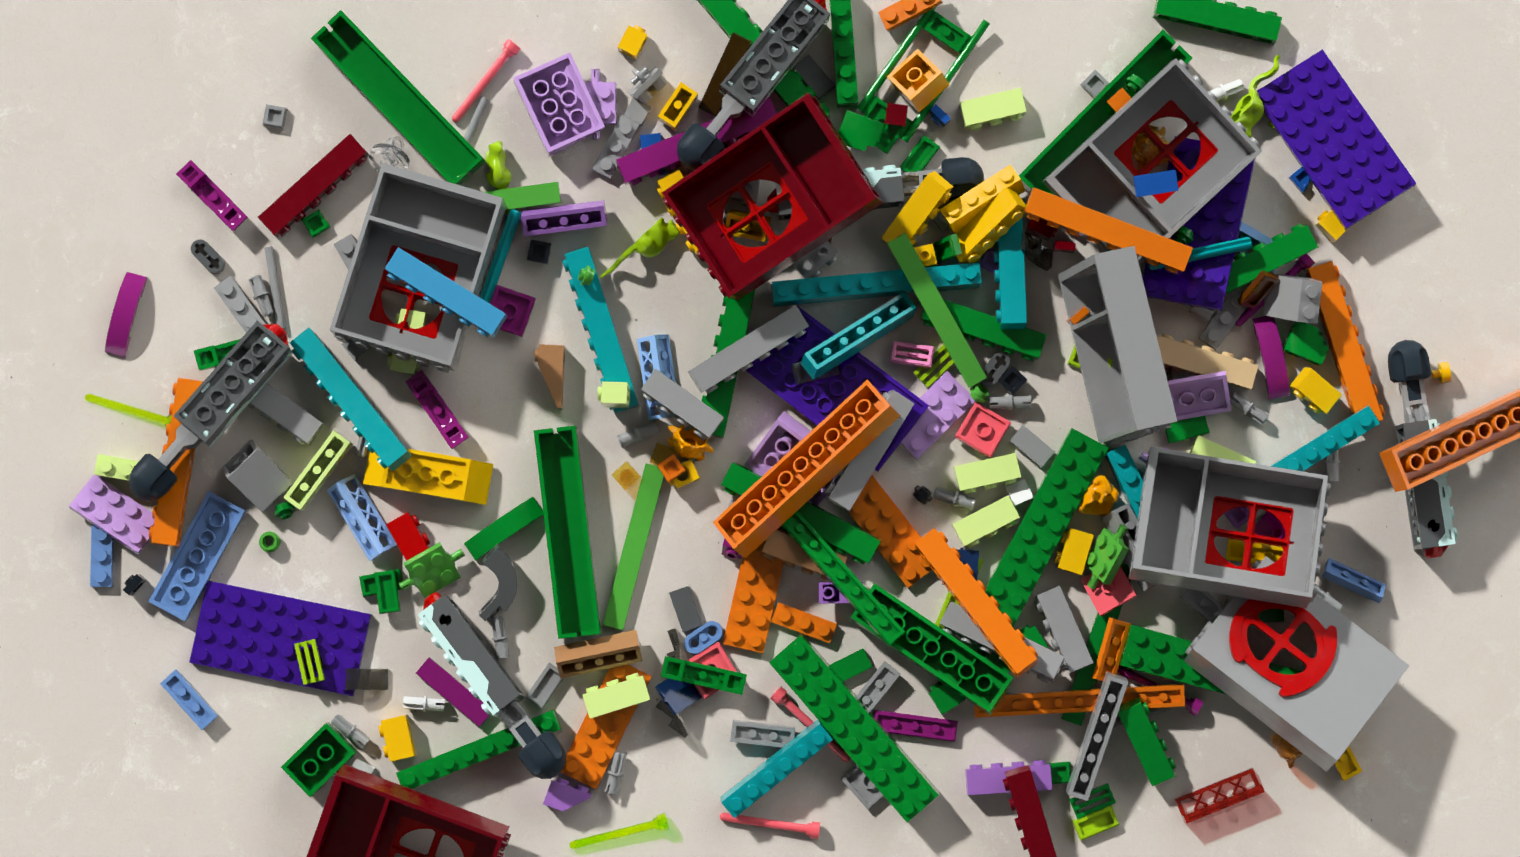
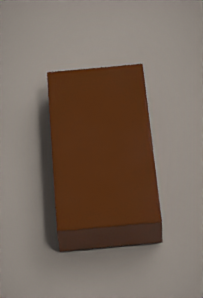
[1237,271,1280,309]

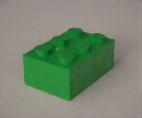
[281,722,358,797]

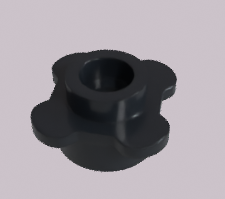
[913,485,933,505]

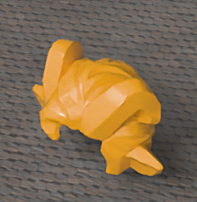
[668,425,714,461]
[1079,475,1119,516]

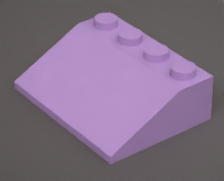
[513,53,605,157]
[744,411,837,506]

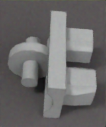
[628,67,667,104]

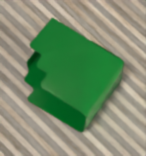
[838,110,885,151]
[1283,321,1329,366]

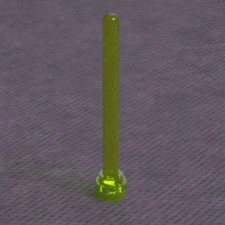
[85,394,172,427]
[569,813,669,849]

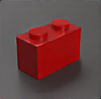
[386,512,431,561]

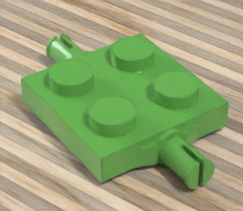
[1085,524,1129,589]
[399,542,465,598]

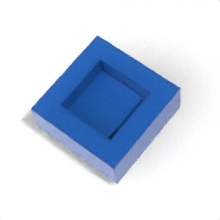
[929,104,951,127]

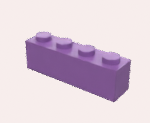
[521,200,607,237]
[965,760,1052,795]

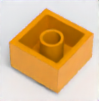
[887,49,950,112]

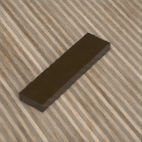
[698,32,753,116]

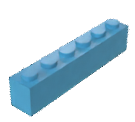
[385,247,507,338]

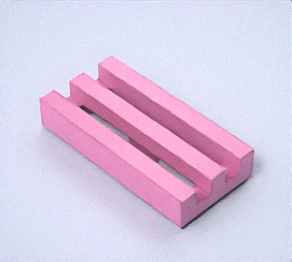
[890,341,935,369]

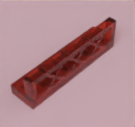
[1175,768,1264,824]

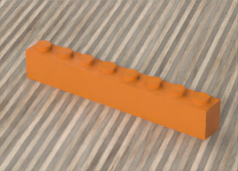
[1024,188,1193,274]
[1305,261,1385,421]
[149,378,203,548]
[914,528,1038,678]

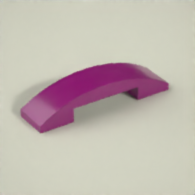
[176,160,248,232]
[105,272,148,357]
[1252,316,1290,400]
[405,370,469,449]

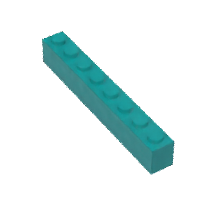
[562,247,639,413]
[290,327,412,472]

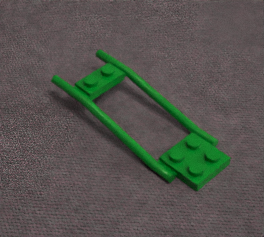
[857,7,990,154]

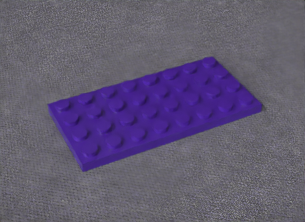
[1257,49,1416,230]
[1143,136,1256,311]
[746,305,929,472]
[189,581,371,696]

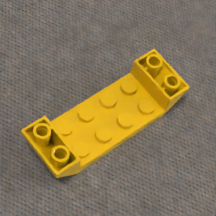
[363,449,494,505]

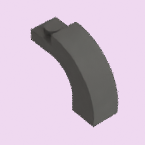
[479,544,517,621]

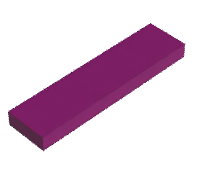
[416,657,489,727]
[874,710,958,742]

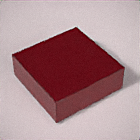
[885,103,908,126]
[1053,241,1076,253]

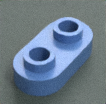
[684,621,723,654]

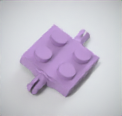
[585,69,617,140]

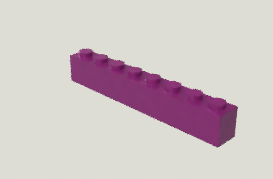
[616,96,777,186]

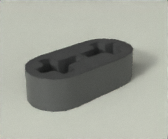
[191,239,225,274]
[980,352,1010,387]

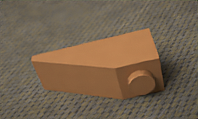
[535,344,565,409]

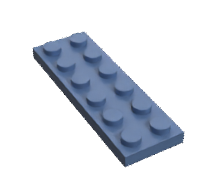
[148,491,246,621]

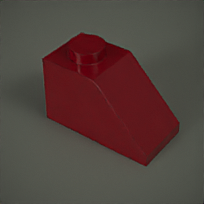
[1025,219,1058,241]

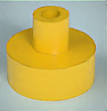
[1431,362,1451,383]

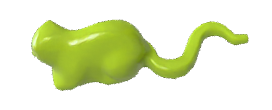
[1231,55,1280,138]
[485,140,511,214]
[599,217,679,279]

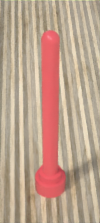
[452,39,521,123]
[770,686,850,762]
[720,813,820,839]

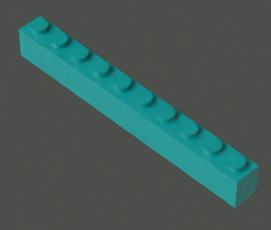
[771,263,982,307]

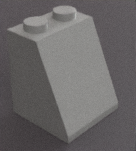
[1262,274,1323,324]
[222,439,292,512]

